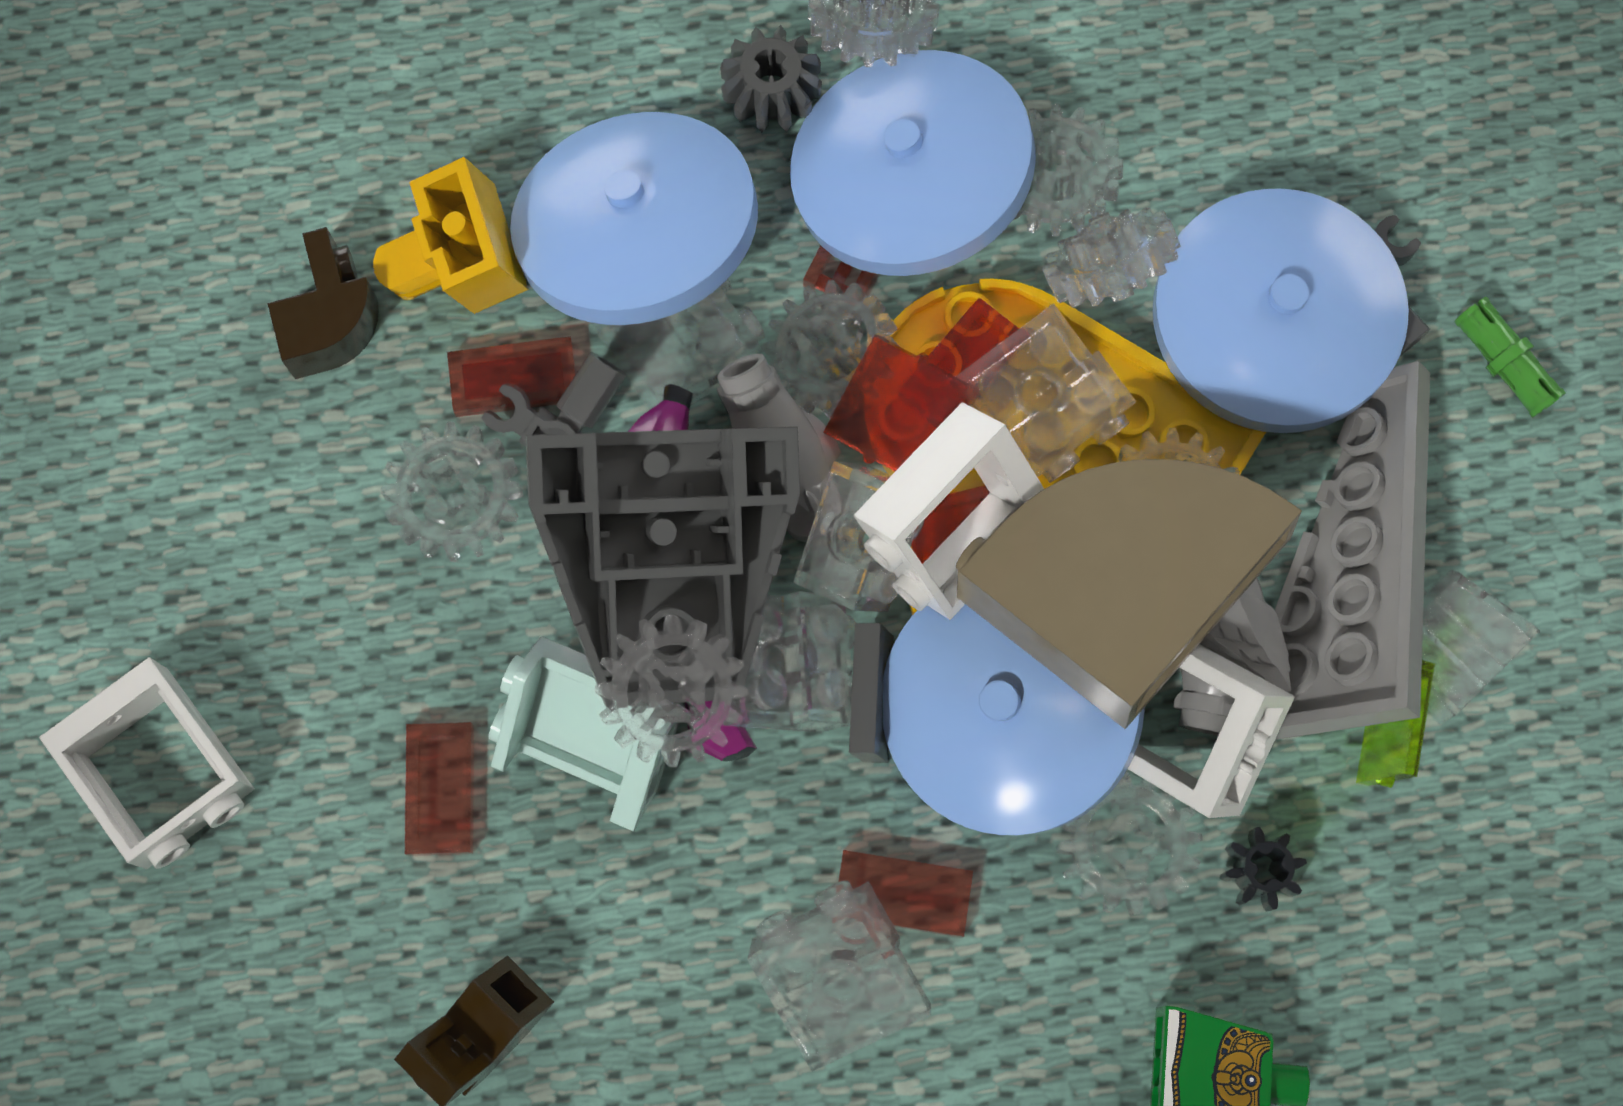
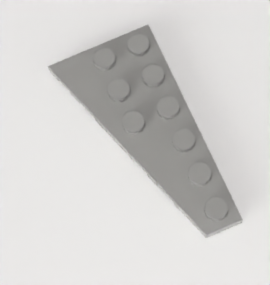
[1275,361,1430,740]

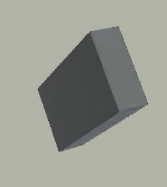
[849,623,894,763]

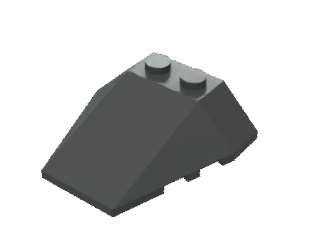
[525,426,800,707]

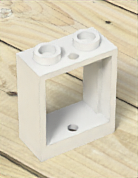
[853,402,1044,620]
[1128,644,1295,818]
[39,657,255,869]

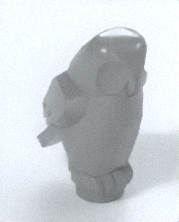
[717,354,847,542]
[1174,578,1291,736]

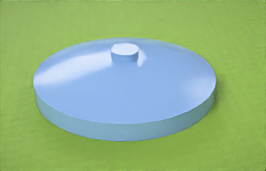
[790,50,1036,276]
[510,112,758,325]
[1153,189,1409,433]
[883,604,1145,835]

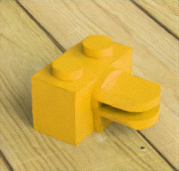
[373,157,529,314]

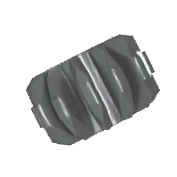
[720,25,822,133]

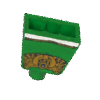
[1150,1006,1310,1106]

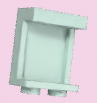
[489,636,685,832]

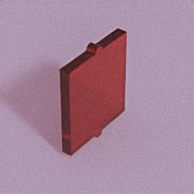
[823,334,969,471]

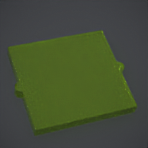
[1356,660,1435,788]

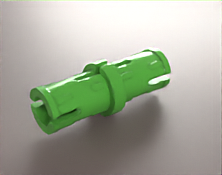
[1454,296,1566,418]

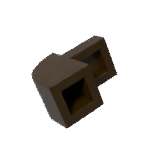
[267,227,379,380]
[394,955,554,1106]

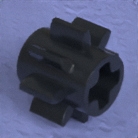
[1220,827,1307,912]

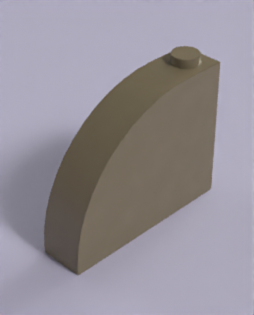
[956,459,1302,729]

